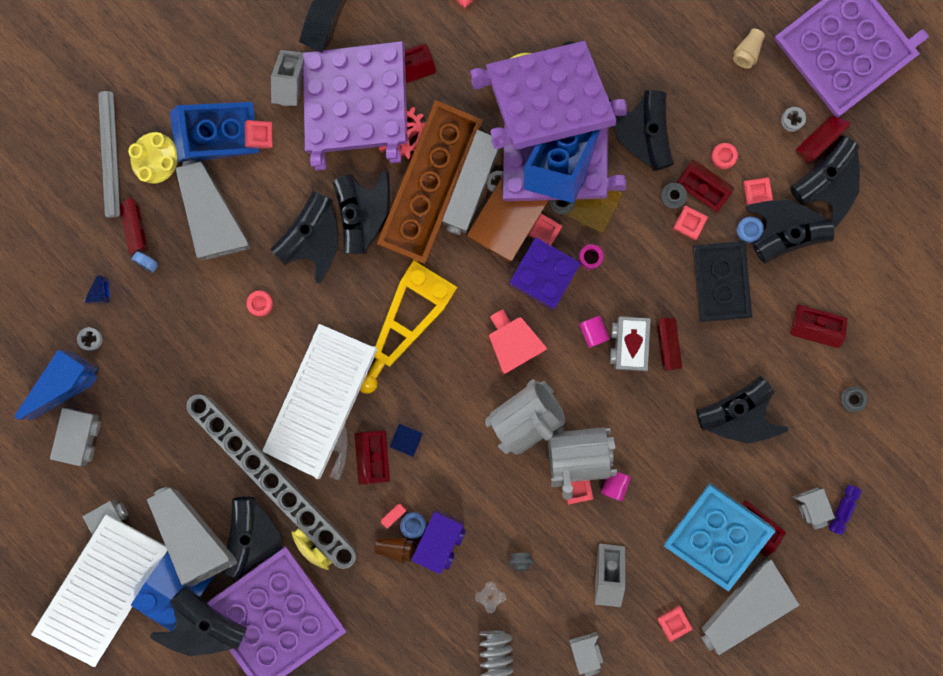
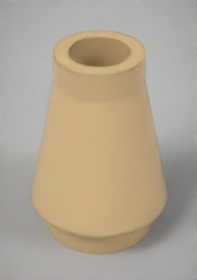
[733,29,765,69]

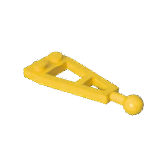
[360,260,457,394]

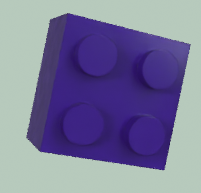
[509,237,581,310]
[411,509,466,574]

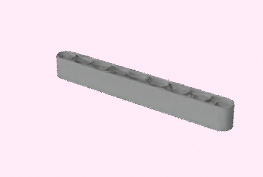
[186,394,358,569]

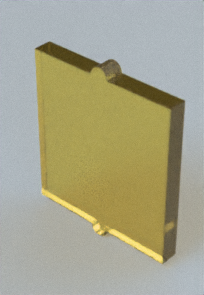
[565,191,623,234]

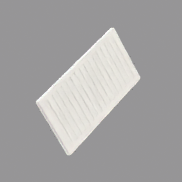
[262,324,378,479]
[31,514,167,667]

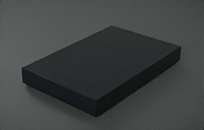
[693,241,752,322]

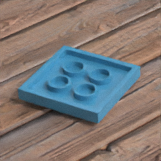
[664,483,775,592]

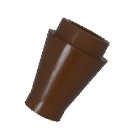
[375,538,415,564]

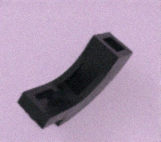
[299,0,347,53]

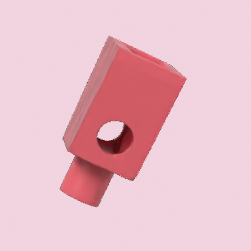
[489,309,547,375]

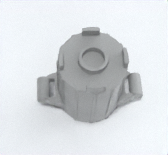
[485,379,566,455]
[548,424,617,500]

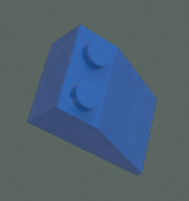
[170,102,259,163]
[524,129,601,203]
[14,350,98,420]
[131,552,216,631]

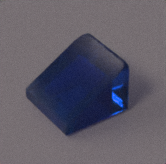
[84,275,110,305]
[390,423,424,457]

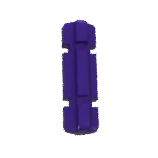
[829,485,862,535]

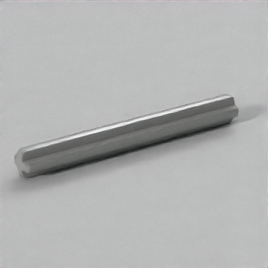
[98,91,121,218]

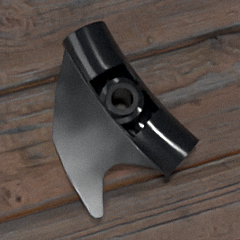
[609,90,674,171]
[790,136,860,228]
[332,171,390,254]
[270,191,339,284]
[746,200,834,264]
[696,376,788,443]
[221,496,282,578]
[150,585,247,656]

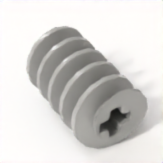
[479,630,513,676]

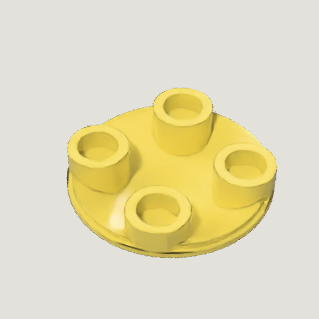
[128,132,177,184]
[291,528,332,570]

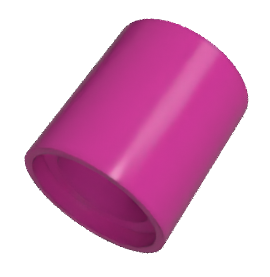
[578,244,603,270]
[579,315,610,348]
[601,469,631,501]

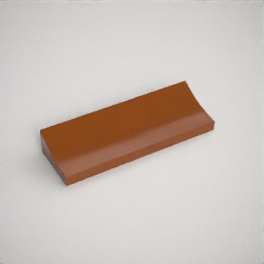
[377,100,483,265]
[466,177,548,263]

